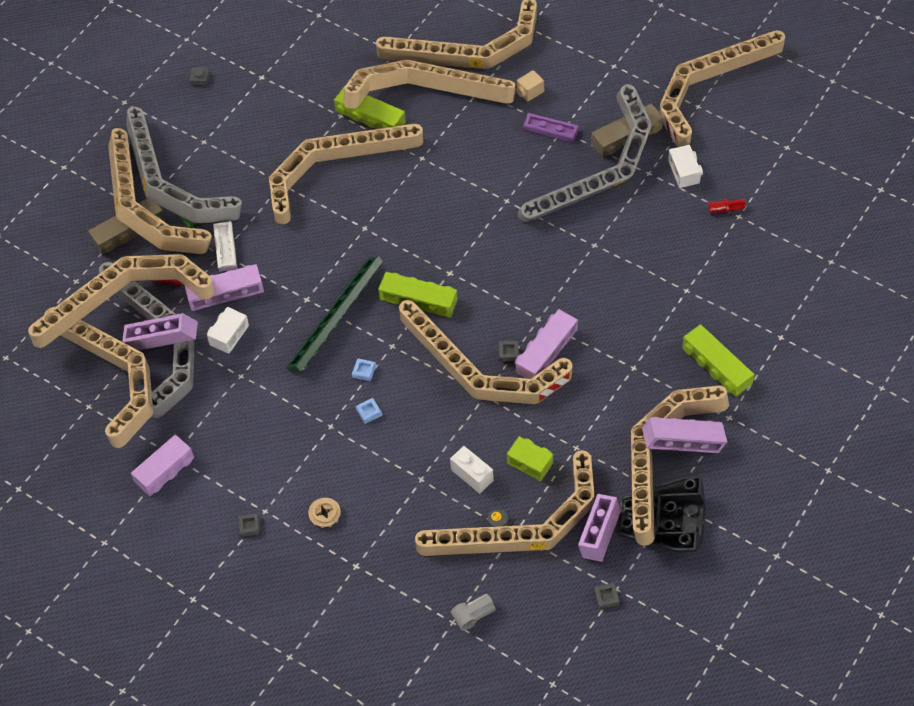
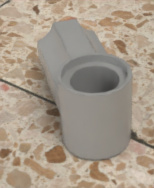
[451,594,496,631]

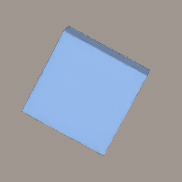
[352,358,376,382]
[356,398,382,424]

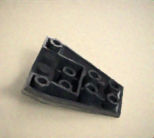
[617,477,706,552]

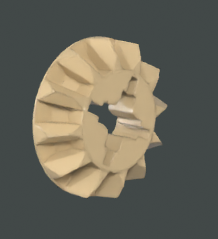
[308,498,341,529]

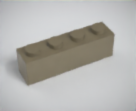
[591,103,663,158]
[88,199,165,256]

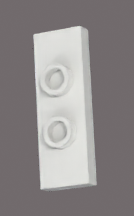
[213,221,237,272]

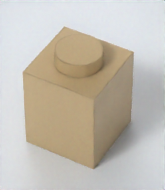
[516,70,544,102]

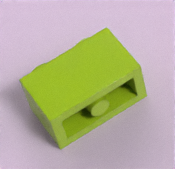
[507,436,553,481]

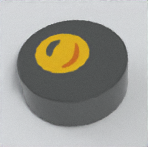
[488,509,508,527]

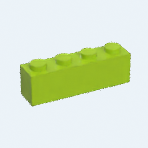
[334,86,406,129]
[378,272,458,318]
[682,324,754,397]

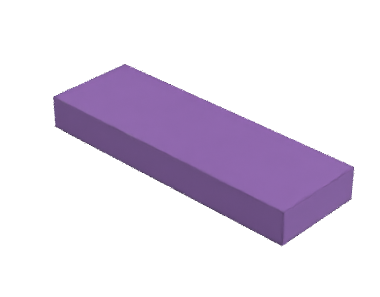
[523,113,579,143]

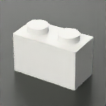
[668,145,703,188]
[207,307,249,354]
[450,446,494,494]

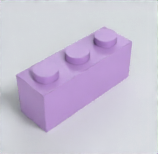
[131,435,194,496]
[578,494,621,562]

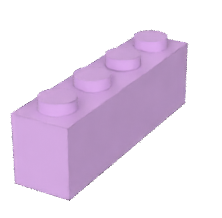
[185,264,264,311]
[515,309,578,379]
[122,313,198,350]
[642,417,727,453]

